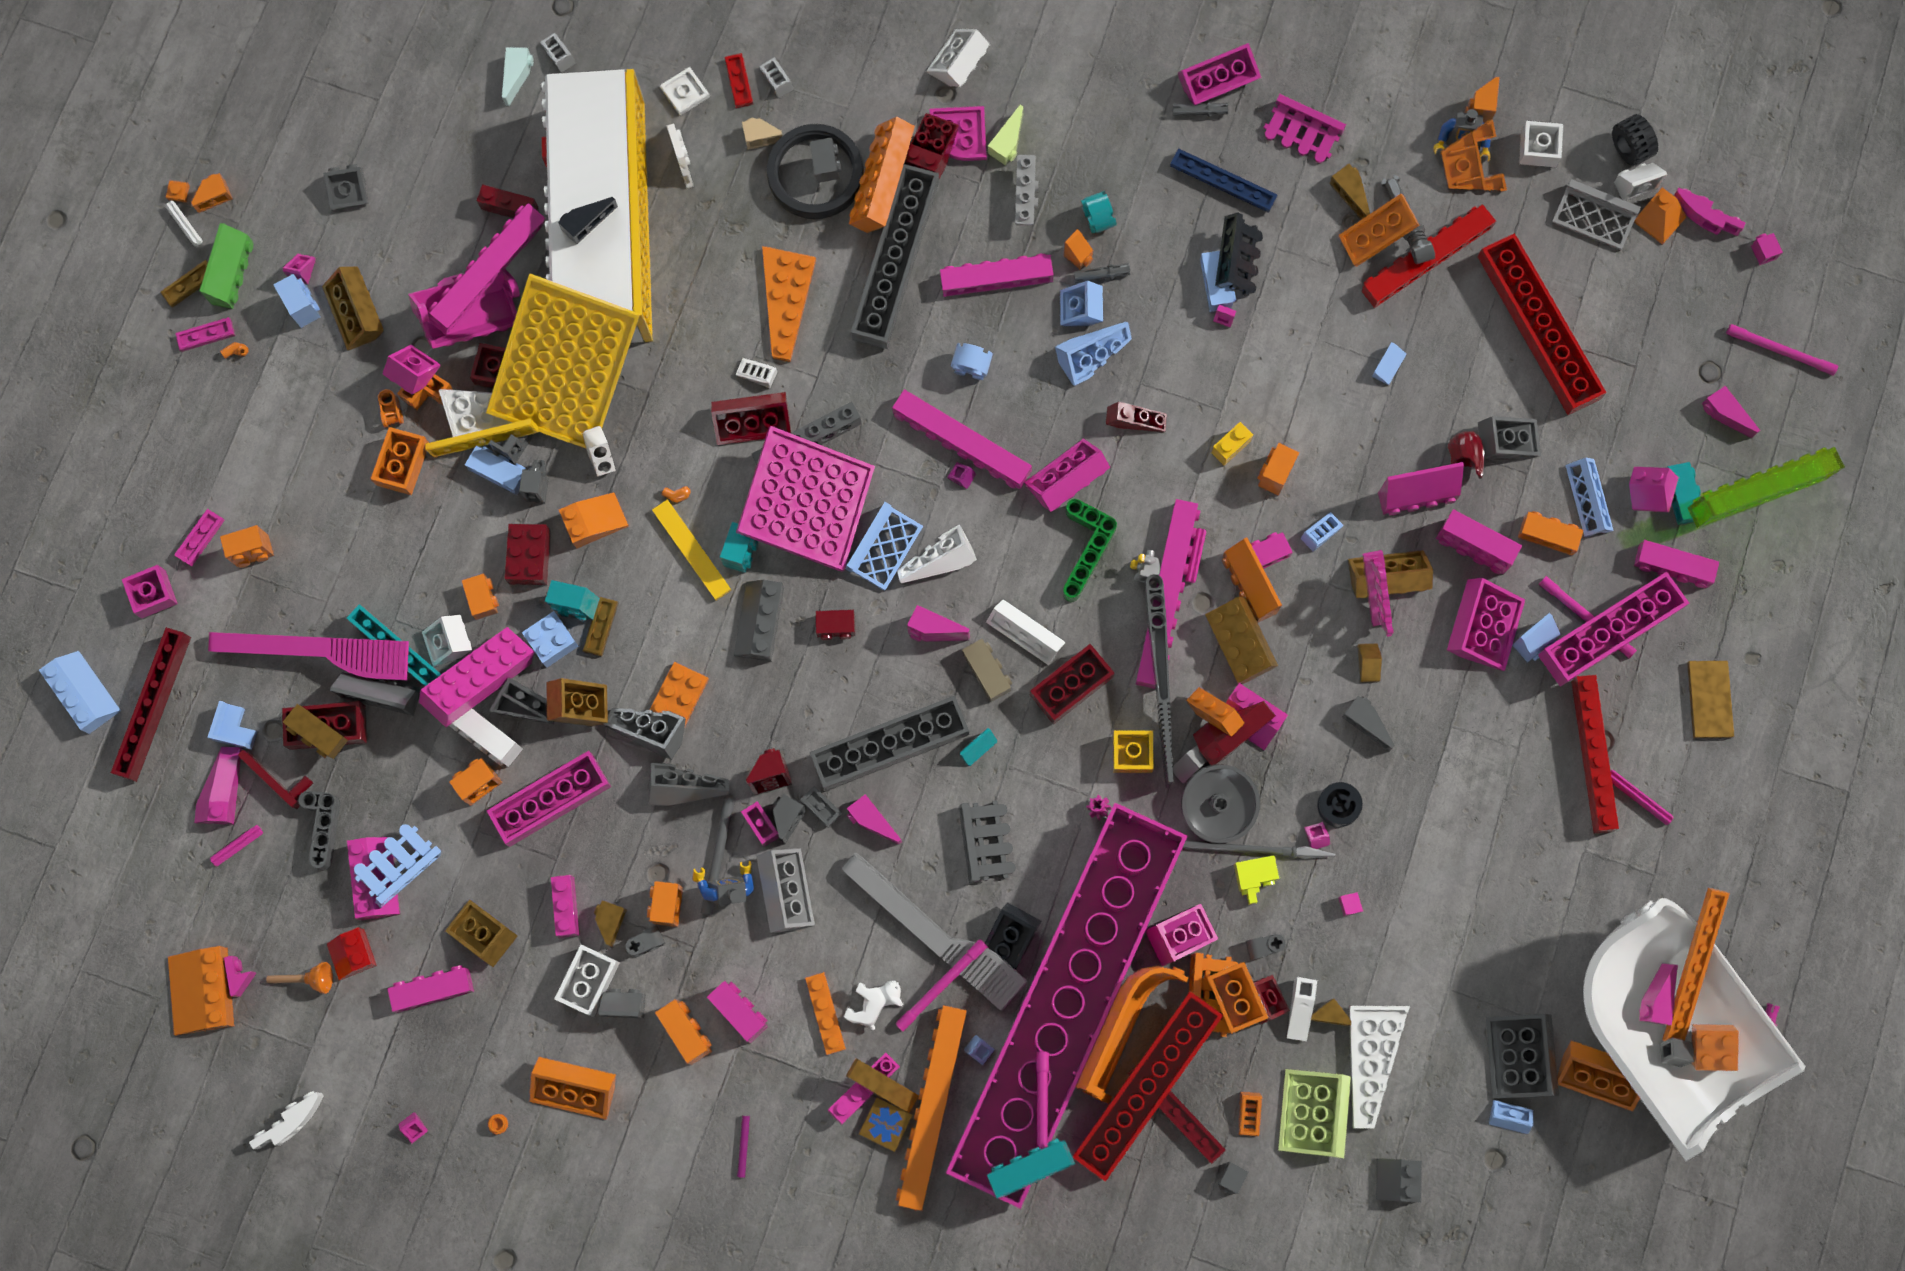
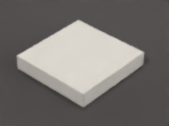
[660,67,710,116]

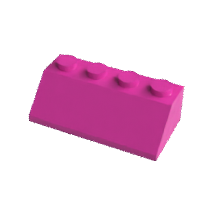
[1177,43,1261,105]
[1024,438,1110,512]
[347,837,400,921]

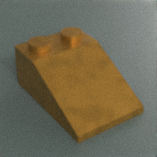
[445,900,518,967]

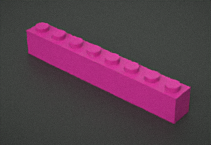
[892,389,1032,489]

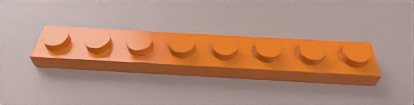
[1662,888,1730,1041]

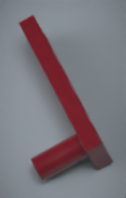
[238,750,314,810]

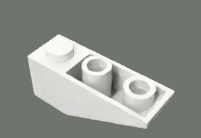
[1286,977,1317,1041]

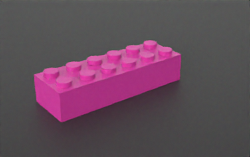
[419,627,534,728]
[487,751,611,847]

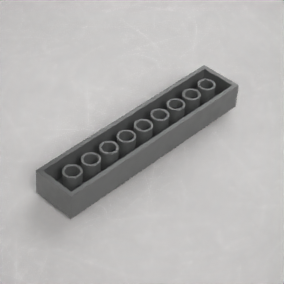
[851,164,939,350]

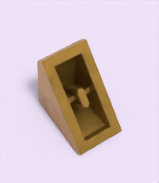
[1358,643,1382,682]
[1311,998,1352,1026]

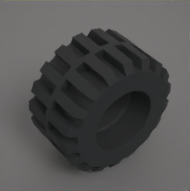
[1612,114,1659,166]

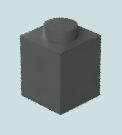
[1660,1038,1694,1067]
[1218,1162,1248,1195]

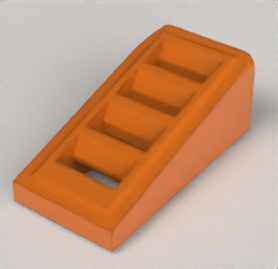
[1239,1092,1262,1136]

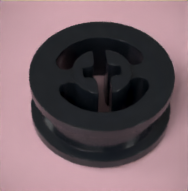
[1317,782,1363,827]

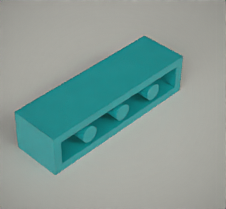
[987,1139,1075,1198]

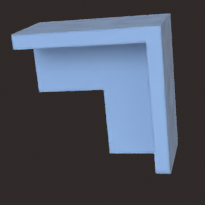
[208,701,257,750]

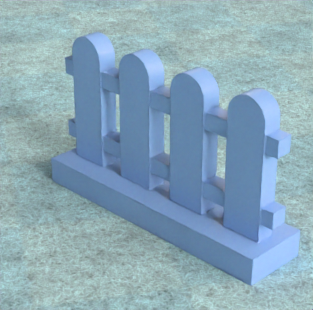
[354,824,441,908]

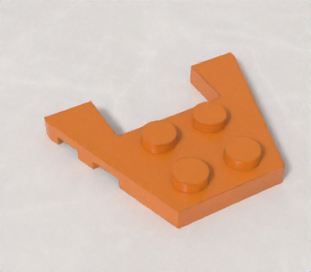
[1440,120,1507,191]

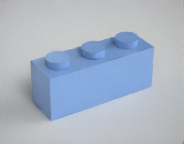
[1200,251,1236,312]
[465,446,525,495]

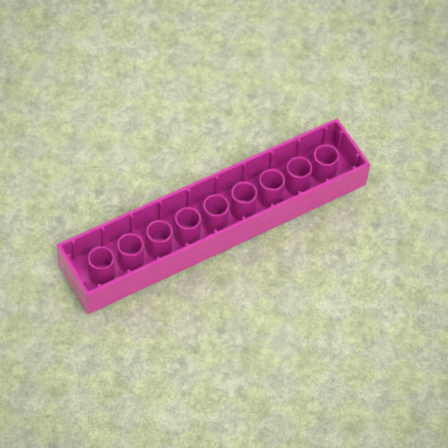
[946,803,1187,1209]

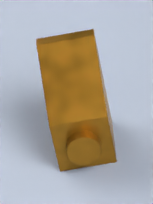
[594,900,627,947]

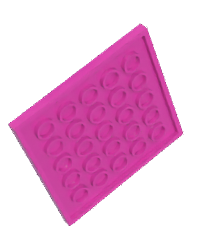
[736,426,875,572]

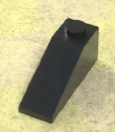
[558,197,618,244]

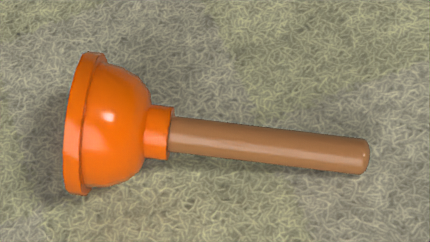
[266,962,333,994]

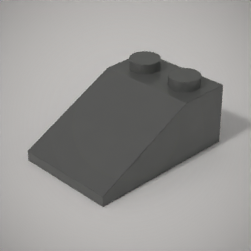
[1478,416,1541,460]

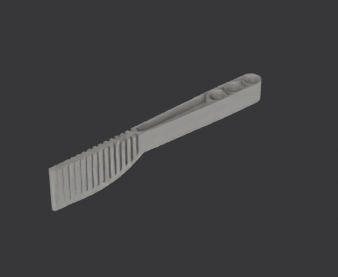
[842,853,1028,1011]

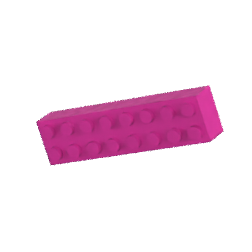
[428,203,546,335]
[1538,572,1689,687]

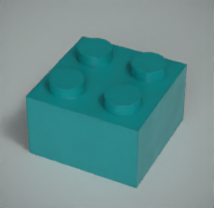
[720,522,759,573]
[545,580,600,621]

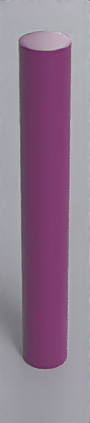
[737,1115,750,1177]

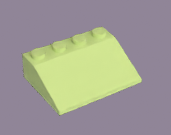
[1278,1069,1351,1158]

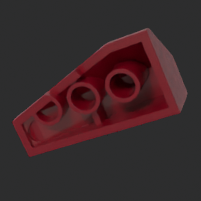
[1193,701,1276,765]

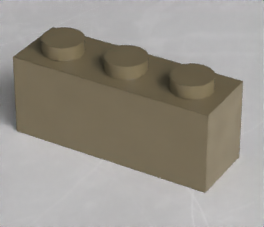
[962,639,1012,702]

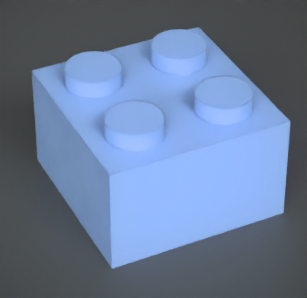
[274,274,320,328]
[522,611,579,668]

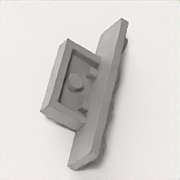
[1015,155,1039,226]

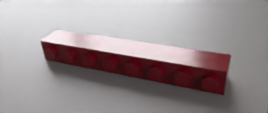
[110,627,191,782]

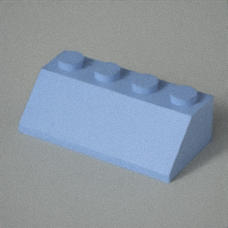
[39,651,121,734]

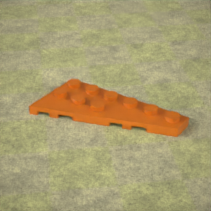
[762,246,816,362]

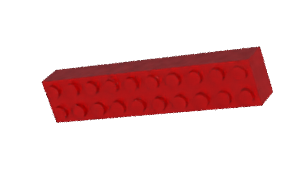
[1478,233,1607,415]
[1073,991,1223,1182]

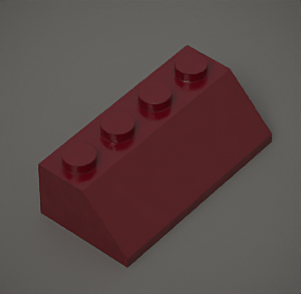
[711,392,791,445]
[746,748,792,795]

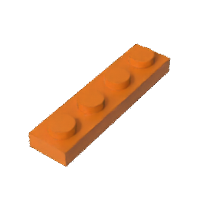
[805,972,846,1055]

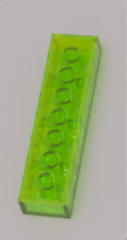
[1688,447,1845,528]

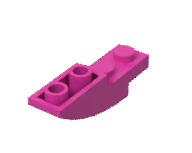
[1673,188,1746,236]
[828,1053,900,1125]

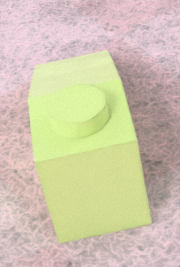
[988,105,1023,165]

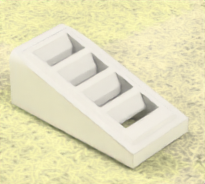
[736,358,777,388]

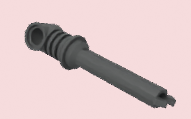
[1382,175,1435,265]

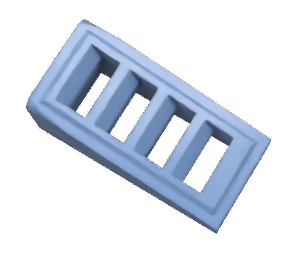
[1301,512,1344,551]

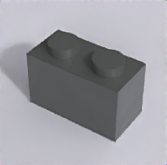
[810,138,842,183]

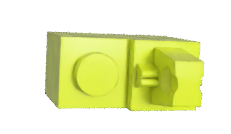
[1234,856,1279,905]

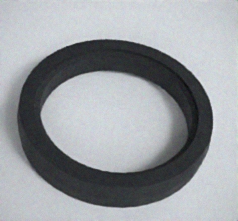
[767,124,864,219]

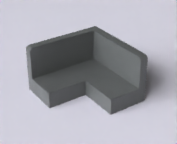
[489,434,535,464]

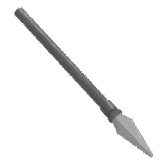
[1183,841,1335,859]

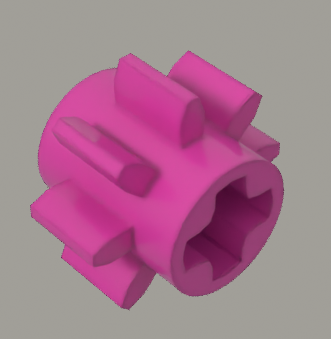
[1086,795,1112,821]

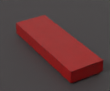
[724,53,754,108]

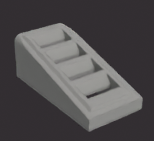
[540,33,576,72]
[759,57,794,98]

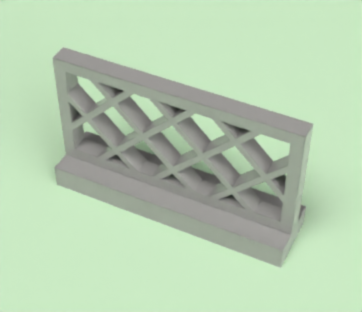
[1552,179,1641,250]

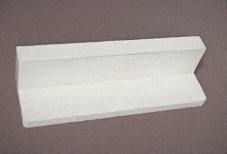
[986,600,1065,665]

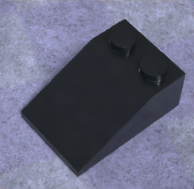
[985,902,1042,970]

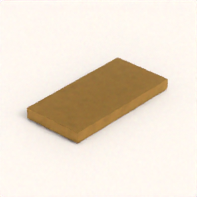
[1687,661,1734,738]

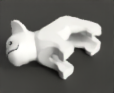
[844,981,903,1030]

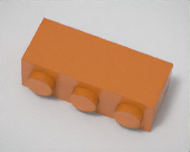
[1518,511,1584,556]
[1186,687,1244,737]

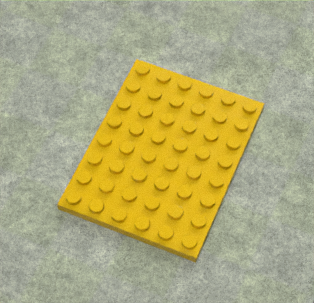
[486,274,640,451]

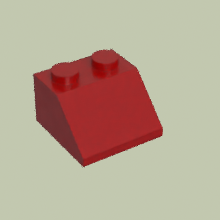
[327,927,377,981]

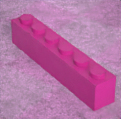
[940,253,1054,297]

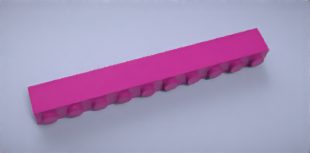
[1135,499,1201,689]

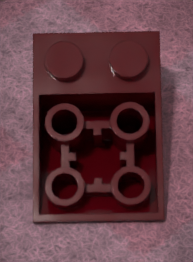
[904,113,959,179]

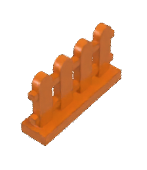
[1188,953,1238,1037]

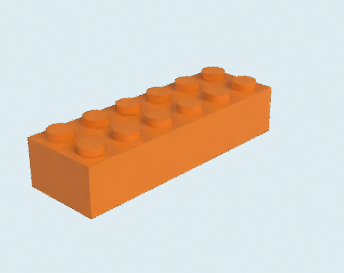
[849,117,915,233]

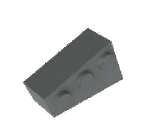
[489,677,555,724]

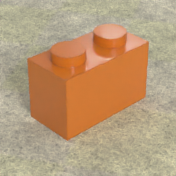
[462,573,499,620]

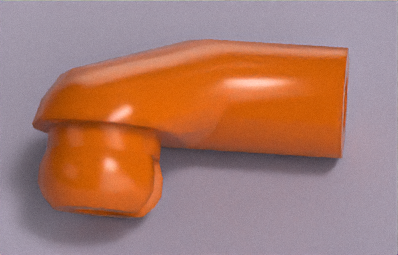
[220,342,249,359]
[661,486,691,503]

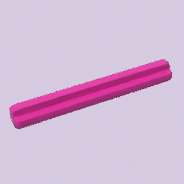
[1611,770,1674,825]

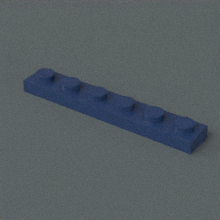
[1170,148,1278,213]

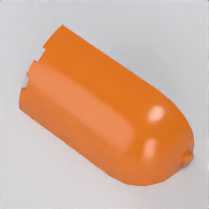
[1075,966,1188,1104]

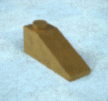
[1329,164,1370,220]

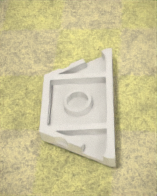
[667,124,694,189]

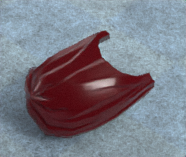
[1448,431,1484,479]

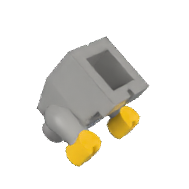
[1130,550,1160,585]

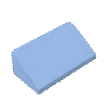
[1372,342,1406,386]
[1489,1100,1533,1134]

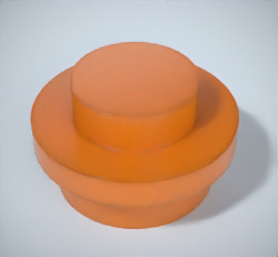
[488,1114,508,1134]

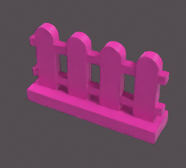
[1263,94,1346,163]
[1362,550,1393,637]

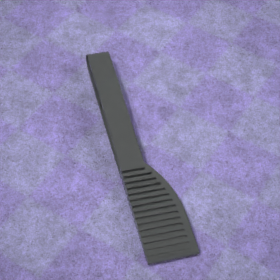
[1145,574,1173,788]

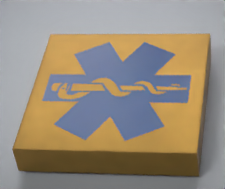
[859,1097,912,1152]

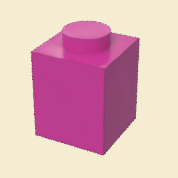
[1751,233,1783,265]

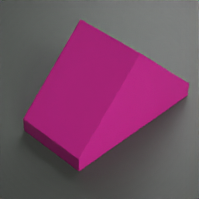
[283,254,315,284]

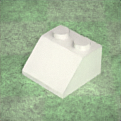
[1614,163,1667,201]
[422,615,472,667]

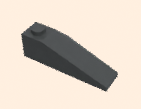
[603,708,686,760]

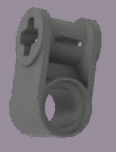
[626,926,665,957]
[1245,934,1286,960]

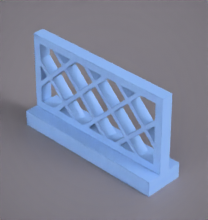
[845,502,923,591]

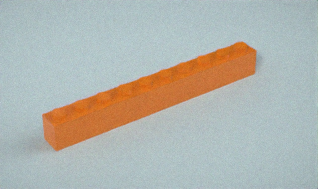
[896,1005,967,1211]

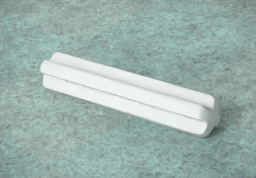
[165,201,202,247]

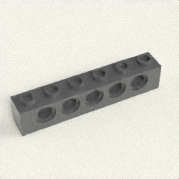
[751,402,862,465]

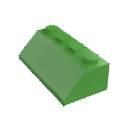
[200,223,253,309]

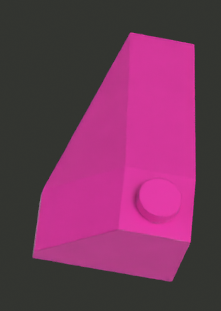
[194,747,242,824]

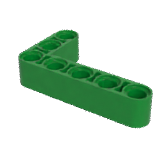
[1063,499,1117,602]

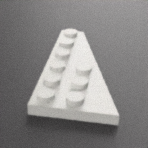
[439,389,513,437]
[1349,1006,1410,1128]

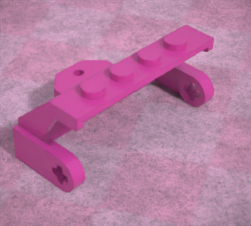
[408,268,520,349]

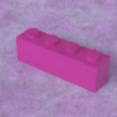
[1634,540,1719,588]
[387,965,474,1013]

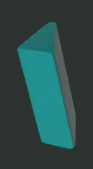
[960,728,997,766]

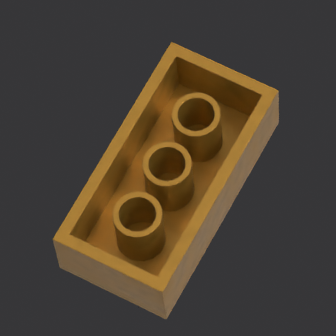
[1205,597,1278,683]

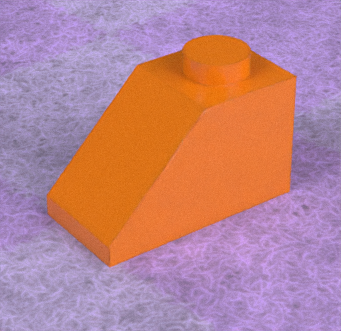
[191,173,232,213]
[1064,229,1093,270]

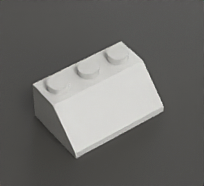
[927,29,990,87]

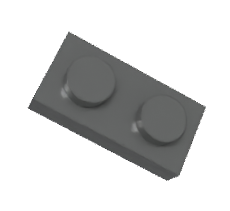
[801,786,842,828]

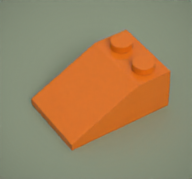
[559,492,629,549]

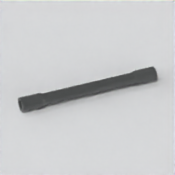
[701,798,735,915]

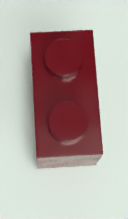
[816,610,856,640]

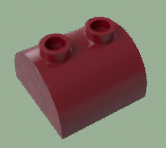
[1254,975,1290,1025]

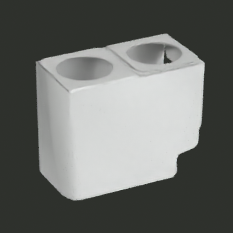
[583,426,616,476]

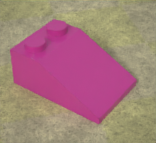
[907,605,970,642]
[1145,904,1218,967]

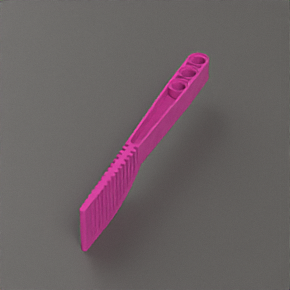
[208,632,409,680]

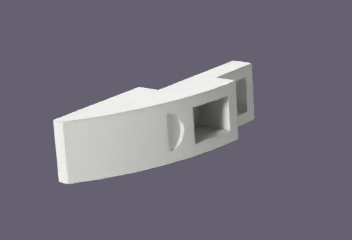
[249,1091,324,1149]

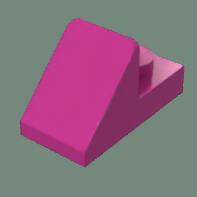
[224,956,256,997]

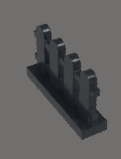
[1215,212,1263,296]

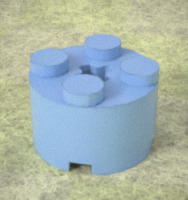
[951,343,993,380]

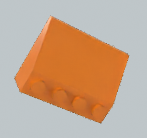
[168,946,234,1036]

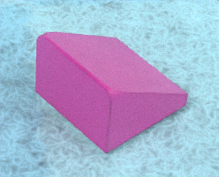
[1304,822,1330,849]
[1338,892,1363,916]
[399,1112,428,1144]

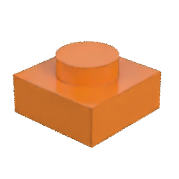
[166,180,190,202]

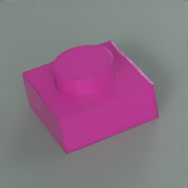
[1213,305,1236,328]

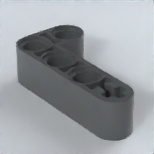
[299,791,340,870]

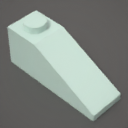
[502,47,533,106]

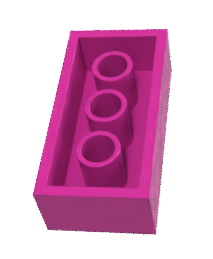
[1435,509,1522,575]

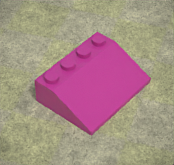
[1378,462,1464,516]
[1447,578,1525,671]

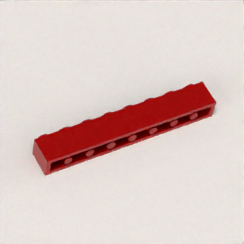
[1361,204,1496,308]
[1571,675,1619,834]

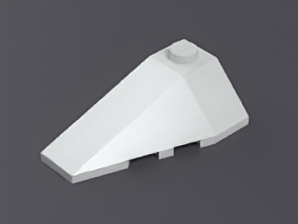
[897,524,977,583]

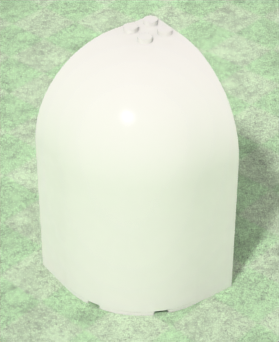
[1583,898,1805,1161]

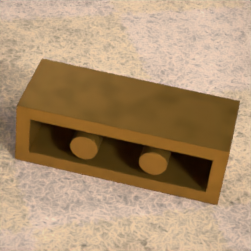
[283,704,348,759]

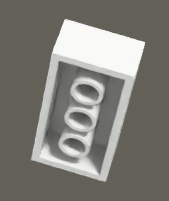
[449,709,523,767]

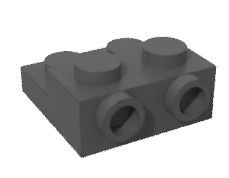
[323,164,369,210]

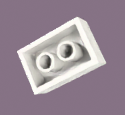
[555,945,620,1017]

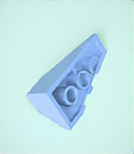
[1055,322,1132,386]

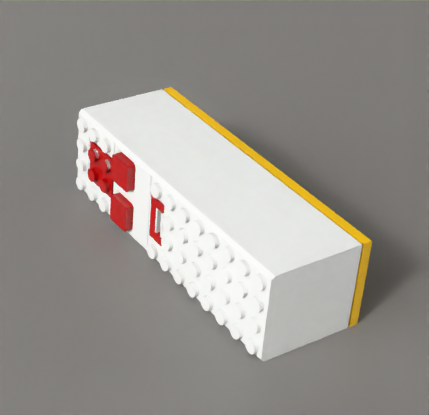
[542,69,653,343]

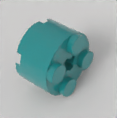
[1081,191,1117,234]

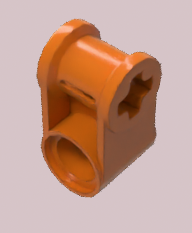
[378,389,404,428]

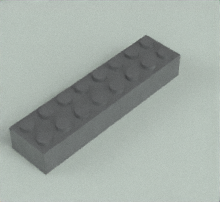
[810,696,969,791]

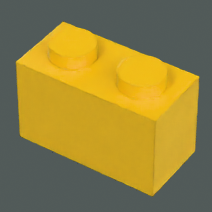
[1211,422,1253,466]

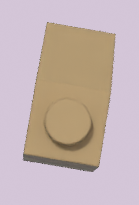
[742,118,782,150]

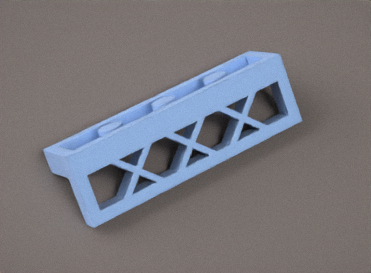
[1566,458,1614,537]

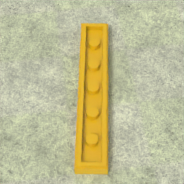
[425,419,539,457]
[652,499,732,601]

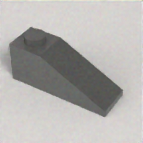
[1342,696,1395,751]

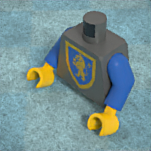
[1433,109,1491,162]
[692,861,754,905]

